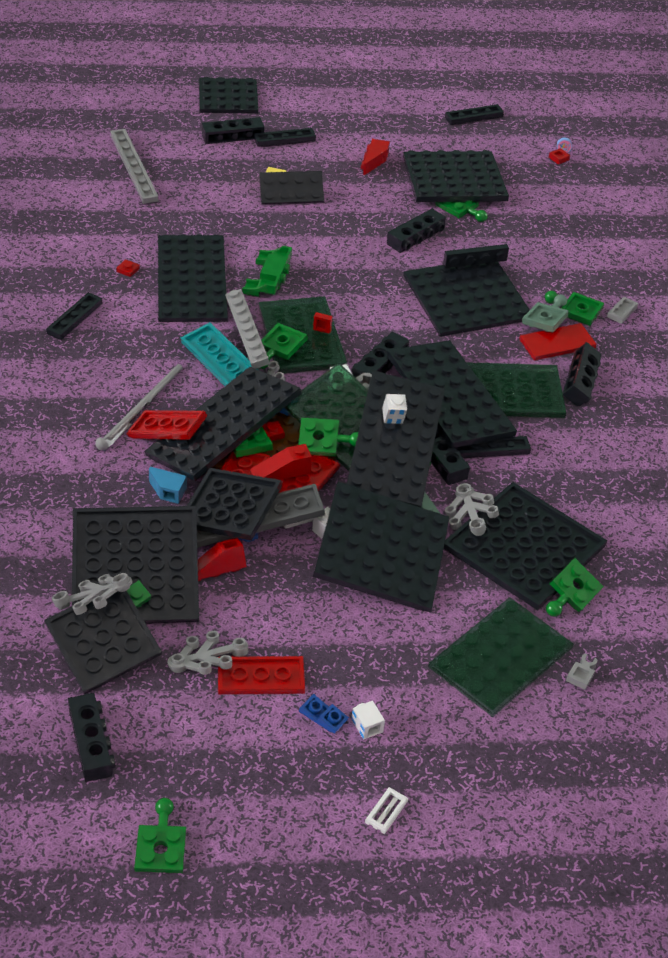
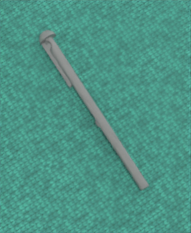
[95,364,183,451]

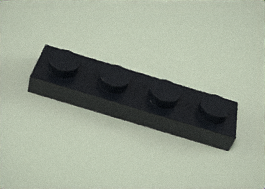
[445,104,504,125]
[254,128,316,147]
[443,244,509,268]
[46,292,103,340]
[455,436,531,458]

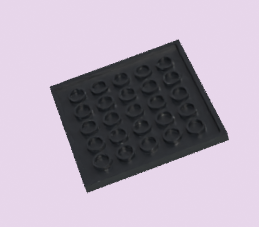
[403,150,509,202]
[403,262,530,337]
[312,481,449,612]
[444,482,608,611]
[72,506,199,623]

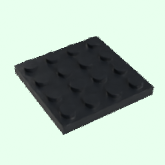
[199,77,258,114]
[187,468,282,541]
[44,591,162,694]

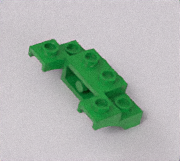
[242,246,292,297]

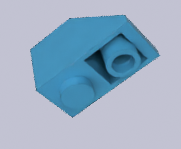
[149,467,187,504]

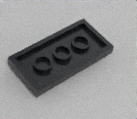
[259,171,324,204]

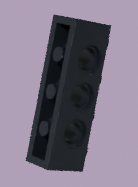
[202,117,264,144]
[387,208,446,253]
[351,332,410,378]
[562,342,602,406]
[431,429,470,485]
[68,693,116,782]

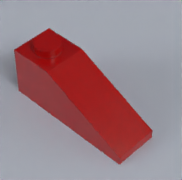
[250,444,312,480]

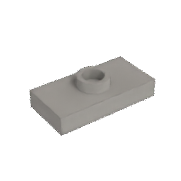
[607,297,638,324]

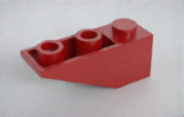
[361,139,390,175]
[198,538,247,582]

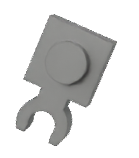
[566,653,597,690]

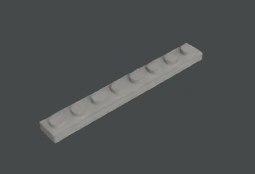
[110,129,158,204]
[226,289,270,369]

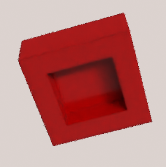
[548,148,570,165]
[116,259,140,277]
[313,312,333,334]
[262,421,285,441]

